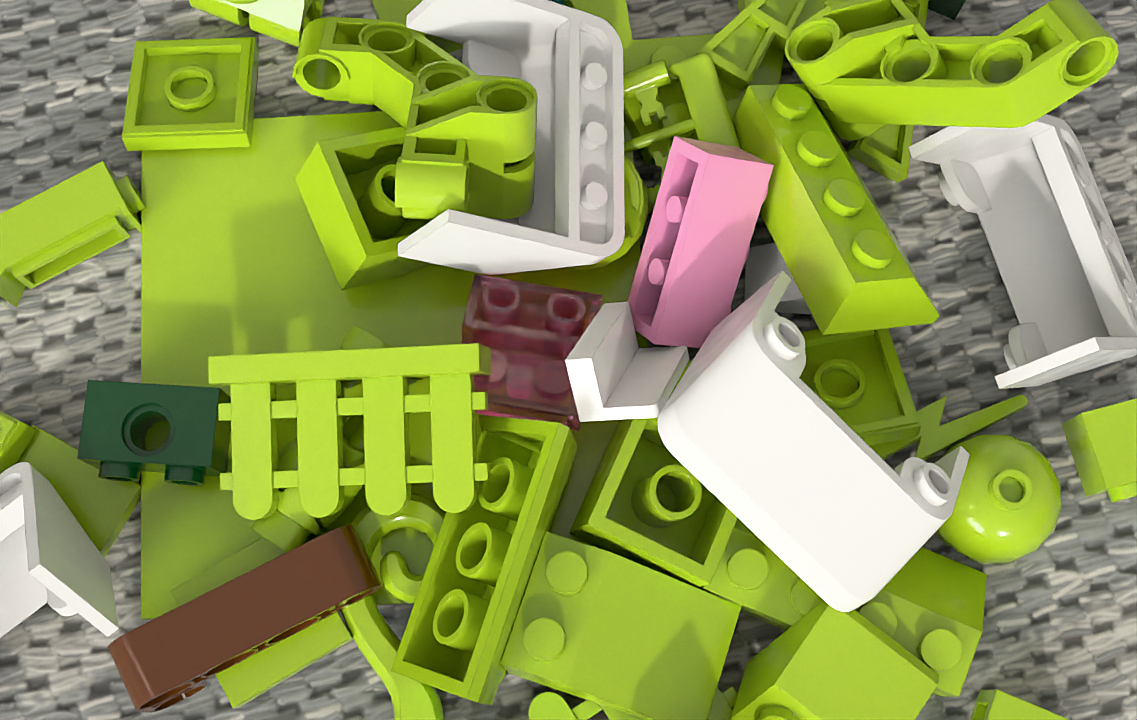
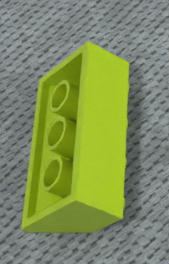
[732,84,939,335]
[391,415,578,705]
[699,518,987,697]

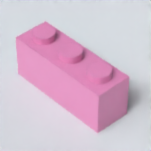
[628,136,774,348]

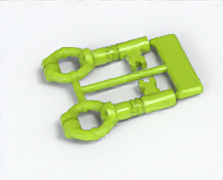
[623,53,741,214]

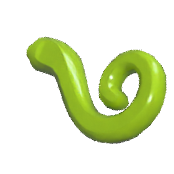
[341,493,446,720]

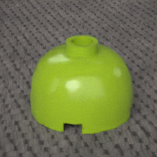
[936,434,1062,564]

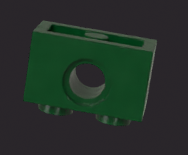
[77,380,231,486]

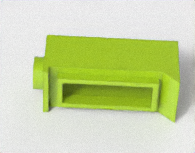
[0,161,146,308]

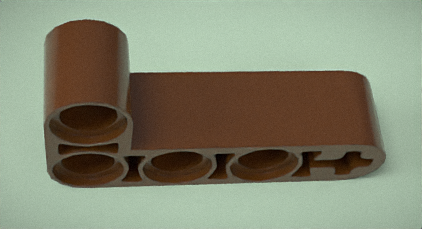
[108,524,383,713]

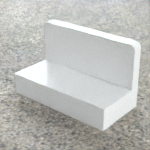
[565,301,689,422]

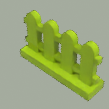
[208,343,492,520]

